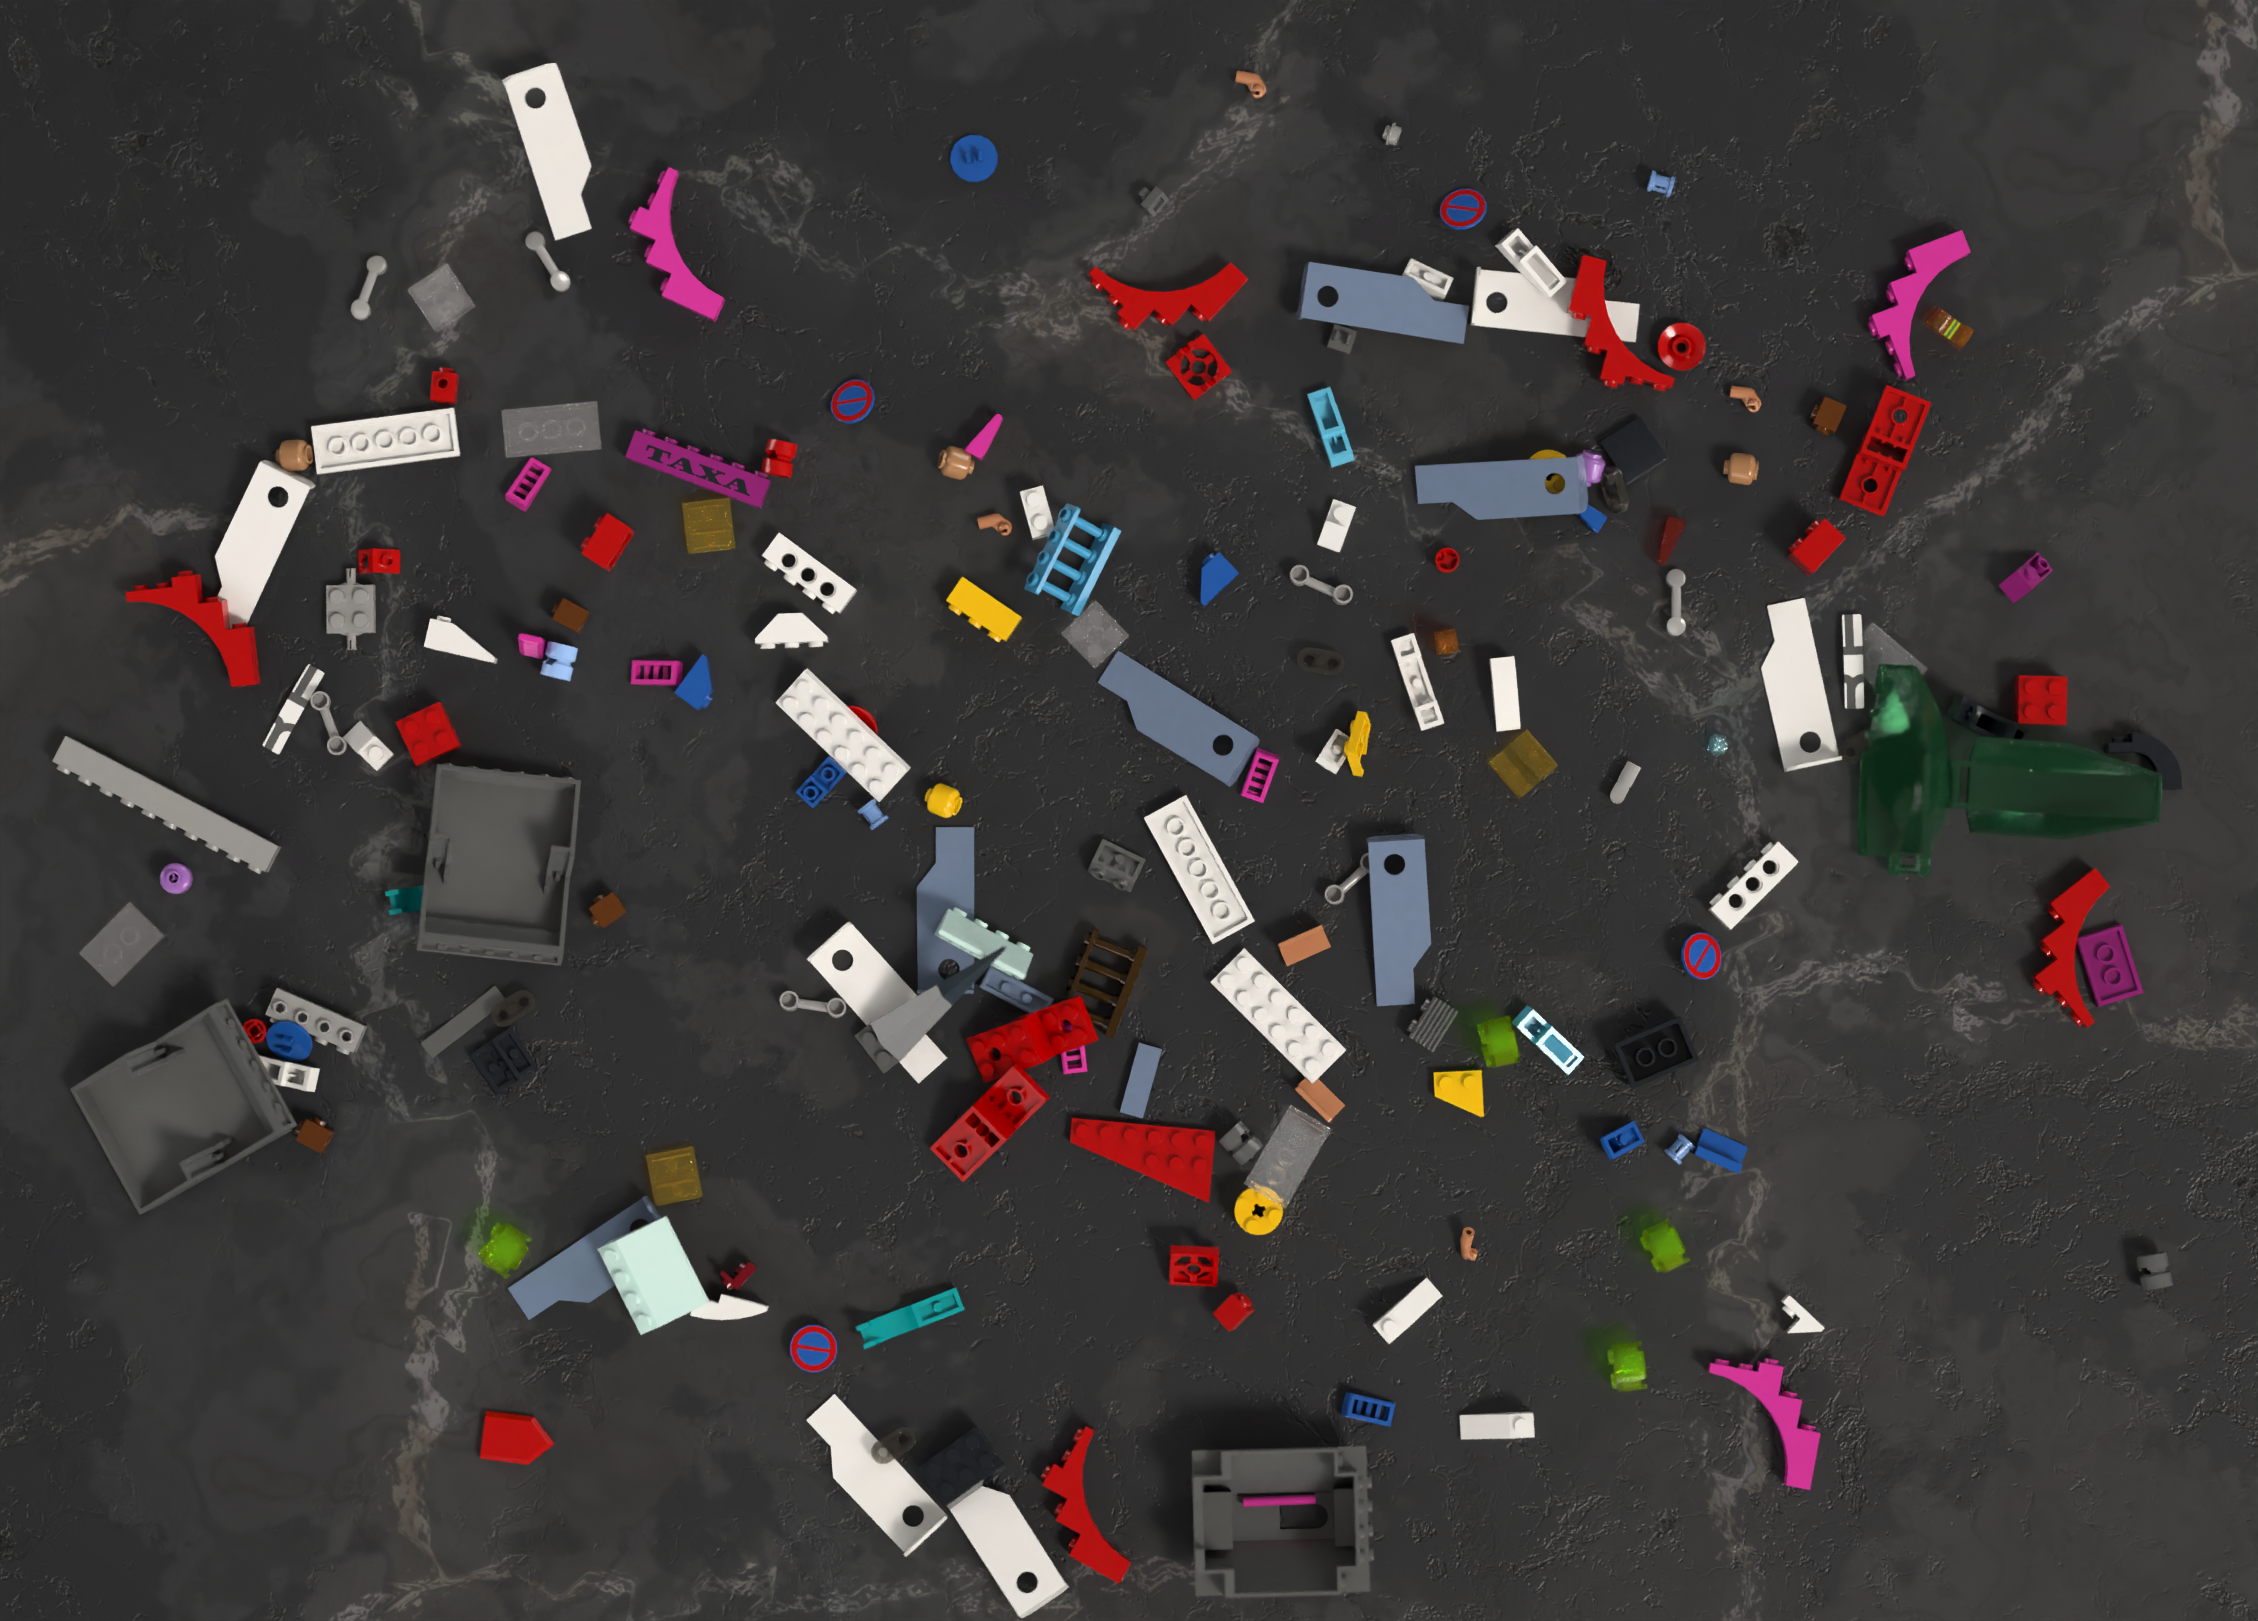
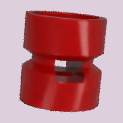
[761,439,798,478]

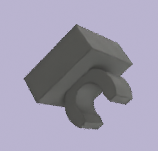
[1138,186,1169,218]
[1327,324,1357,355]

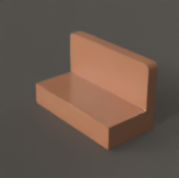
[1277,925,1331,966]
[1294,1078,1345,1123]

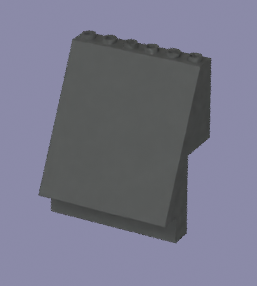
[417,763,581,966]
[70,999,297,1215]

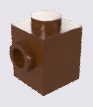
[1810,397,1847,436]
[551,598,590,634]
[589,892,628,928]
[295,1117,335,1153]

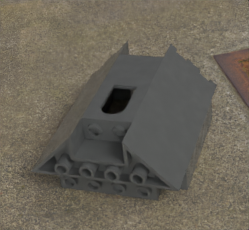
[1192,1446,1374,1598]

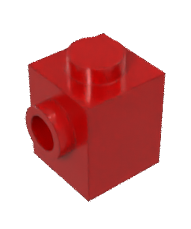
[430,368,459,404]
[1213,1292,1255,1331]

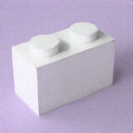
[1020,485,1054,540]

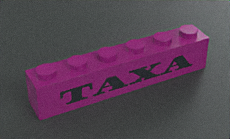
[625,428,771,509]

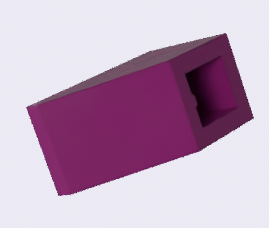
[1998,552,2053,604]

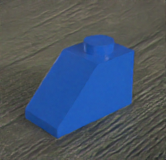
[1200,552,1239,607]
[674,654,713,711]

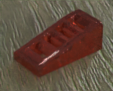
[1657,516,1687,566]

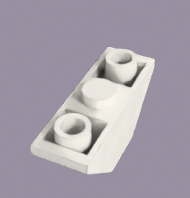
[755,613,828,649]

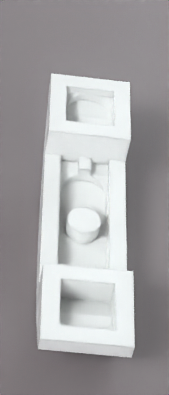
[1391,633,1444,731]

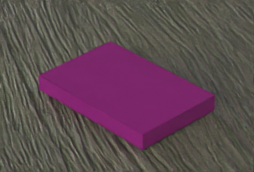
[2076,924,2144,1007]

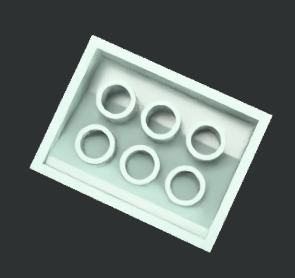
[934,907,1033,980]
[598,1216,709,1335]

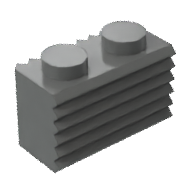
[1407,996,1459,1052]

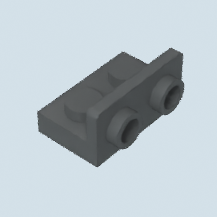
[1088,839,1146,892]

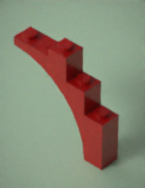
[1566,255,1675,392]
[1089,262,1248,332]
[126,570,260,687]
[2032,868,2110,1028]
[1041,1425,1131,1584]

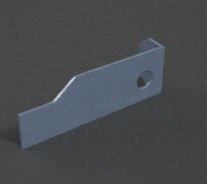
[917,827,974,994]
[508,1195,662,1320]

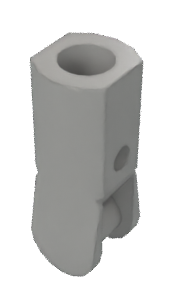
[1610,761,1641,804]

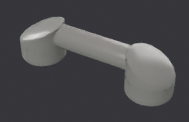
[525,232,571,292]
[351,256,387,320]
[1290,565,1353,605]
[1666,569,1686,636]
[310,691,347,755]
[1325,853,1369,905]
[780,991,846,1018]

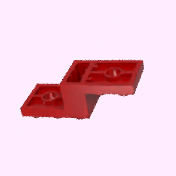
[1838,385,1931,517]
[966,995,1098,1083]
[930,1063,1050,1182]

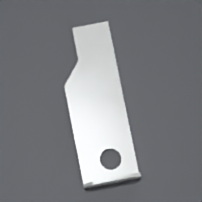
[502,63,592,240]
[1470,267,1640,342]
[215,460,315,629]
[1761,598,1842,772]
[807,922,947,1084]
[807,1394,948,1556]
[950,1486,1069,1618]

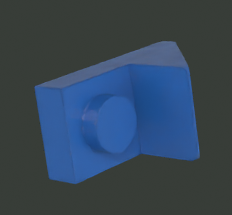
[1600,1121,1645,1161]

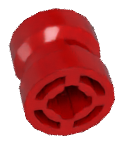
[1434,548,1459,573]
[243,1019,269,1043]

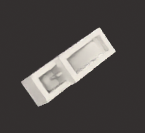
[1496,228,1567,297]
[1489,656,1521,732]
[259,1055,320,1092]
[690,1293,769,1320]

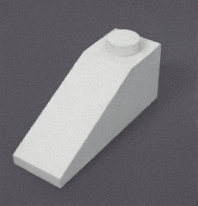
[424,616,497,664]
[1372,1277,1442,1344]
[1459,1411,1535,1439]

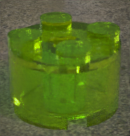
[1477,1015,1520,1068]
[1640,1218,1690,1274]
[478,1222,532,1279]
[1607,1341,1648,1393]

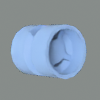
[540,641,578,681]

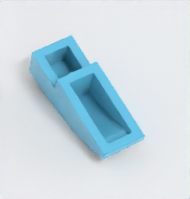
[1307,387,1354,468]
[1511,1005,1584,1075]

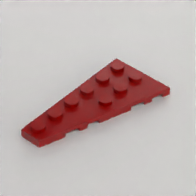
[1070,1118,1215,1203]

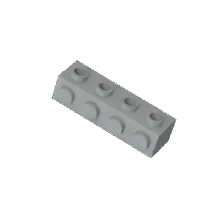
[265,988,368,1055]

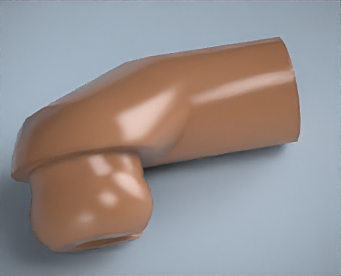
[1235,70,1266,98]
[1730,385,1761,412]
[977,513,1012,536]
[1460,1227,1478,1261]

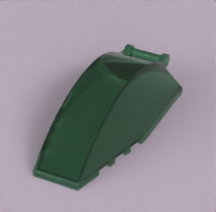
[1857,664,1951,878]
[1947,737,2162,840]

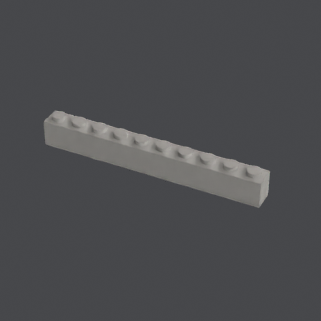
[52,736,281,874]

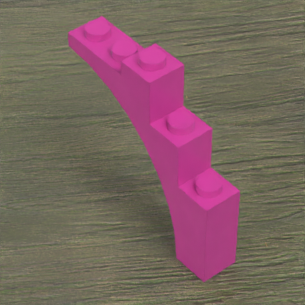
[628,167,725,322]
[1868,230,1970,381]
[1707,1358,1820,1490]

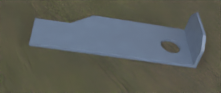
[1297,262,1469,344]
[1415,454,1588,520]
[1098,651,1260,787]
[1367,834,1431,1006]

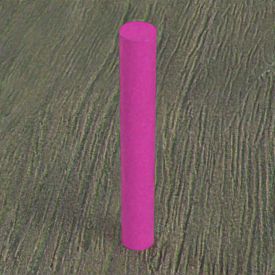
[1243,1494,1316,1507]

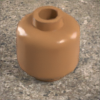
[276,439,313,471]
[937,446,975,480]
[1723,453,1759,485]

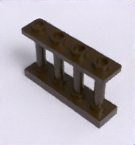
[1061,929,1148,1039]

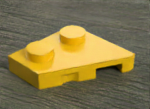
[1344,711,1371,777]
[1433,1070,1484,1117]

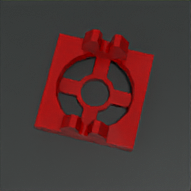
[1165,334,1232,401]
[1169,1245,1219,1286]

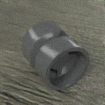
[1218,1120,1263,1166]
[2135,1251,2173,1291]

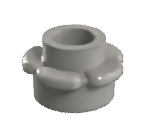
[1383,123,1402,146]

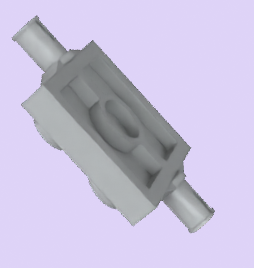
[326,568,376,650]

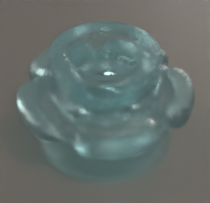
[1707,734,1728,757]

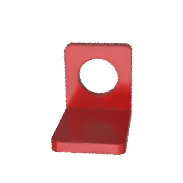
[358,548,400,574]

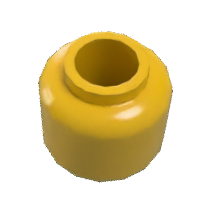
[925,783,962,818]

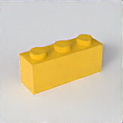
[946,577,1022,643]

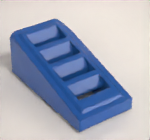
[1577,504,1607,534]
[1341,1392,1396,1427]

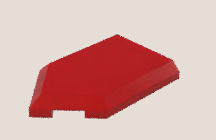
[480,1411,555,1465]

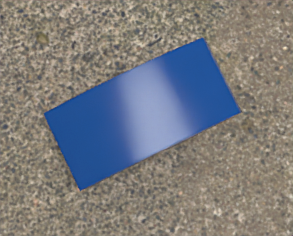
[796,756,847,808]

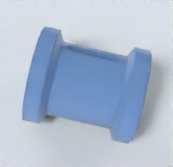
[1646,171,1676,197]
[858,799,888,830]
[1664,1133,1696,1165]

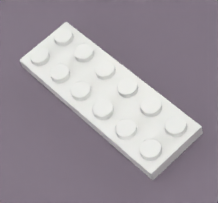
[311,408,460,475]
[776,668,911,802]
[1144,795,1254,944]
[1210,948,1346,1084]

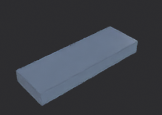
[979,966,1054,1013]
[1120,1043,1162,1118]

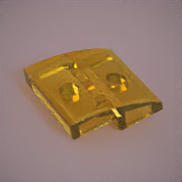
[682,498,736,554]
[1488,730,1558,799]
[646,1146,703,1206]

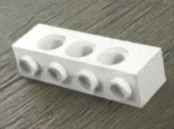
[762,533,857,614]
[1708,842,1798,930]

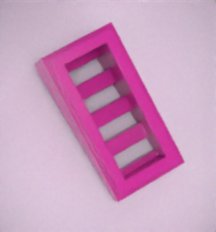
[964,413,1003,460]
[505,457,552,512]
[518,633,547,659]
[631,660,683,686]
[1241,748,1279,803]
[1061,1022,1087,1074]

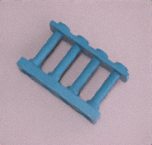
[1024,503,1121,617]

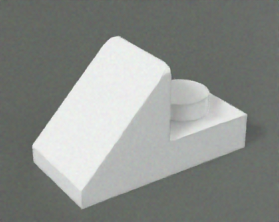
[1317,499,1356,553]
[343,721,394,771]
[1315,729,1350,774]
[1781,1294,1824,1333]

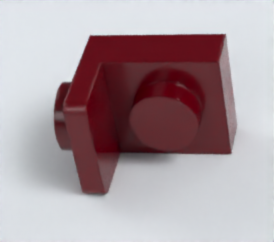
[719,1261,758,1290]

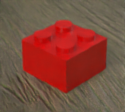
[581,513,635,572]
[1787,519,1846,576]
[2014,675,2067,726]
[396,702,462,767]

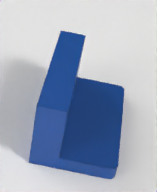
[1693,1128,1748,1174]

